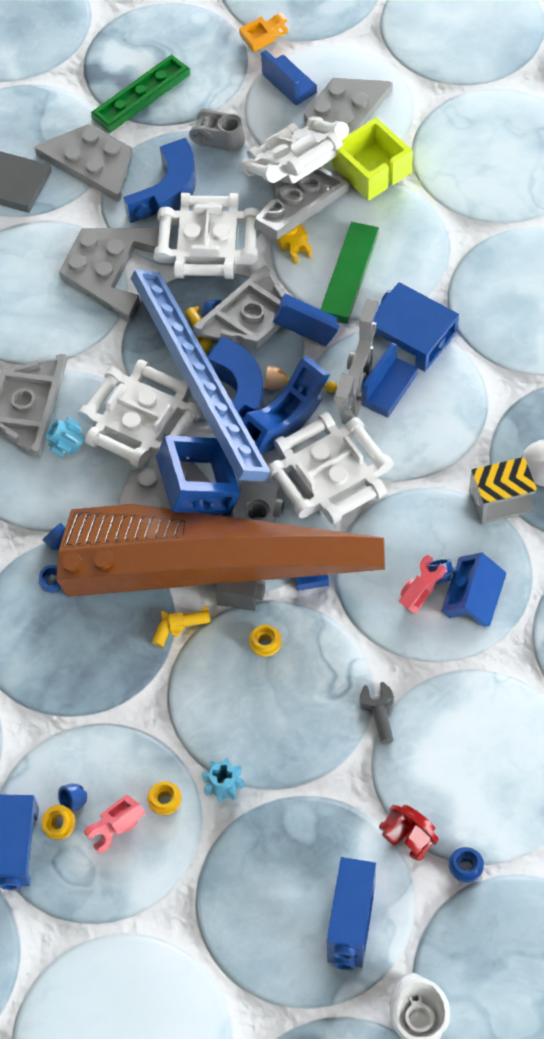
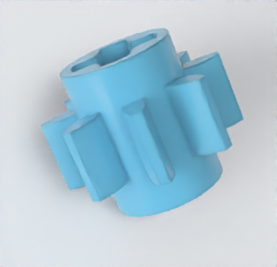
[46,417,84,457]
[202,758,245,803]

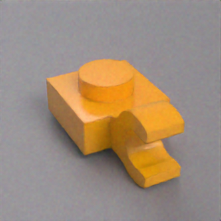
[239,13,289,52]

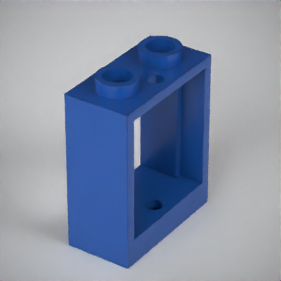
[156,435,241,514]
[326,857,376,970]

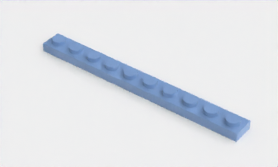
[130,269,270,481]

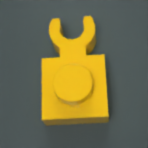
[275,224,312,264]

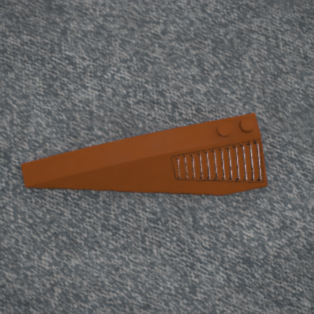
[57,504,385,597]

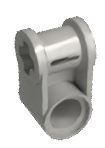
[189,108,245,151]

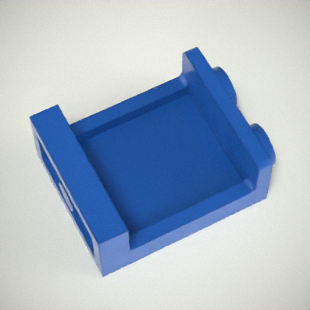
[373,282,459,372]
[0,794,39,891]

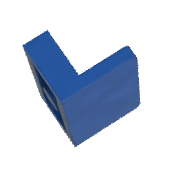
[261,50,317,105]
[273,293,340,347]
[362,342,418,418]
[441,552,506,627]

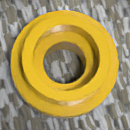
[249,624,282,657]
[147,781,182,816]
[41,805,75,840]

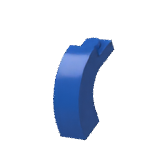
[123,137,196,223]
[207,336,264,420]
[242,357,330,454]

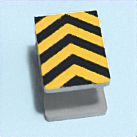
[469,457,537,524]

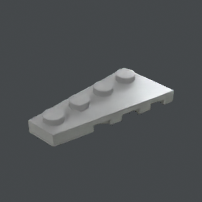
[254,167,349,240]

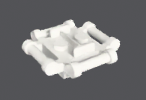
[240,116,349,184]
[153,193,260,279]
[77,359,202,468]
[268,412,394,524]

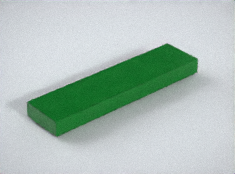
[91,54,190,133]
[320,221,379,323]

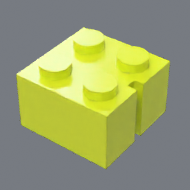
[333,117,413,201]

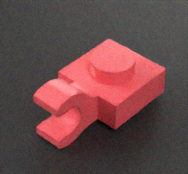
[398,555,447,614]
[84,794,146,853]

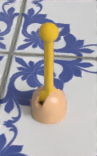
[264,366,338,393]

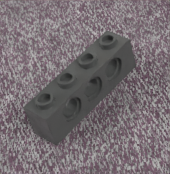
[215,480,284,611]

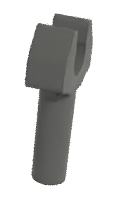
[360,682,394,745]

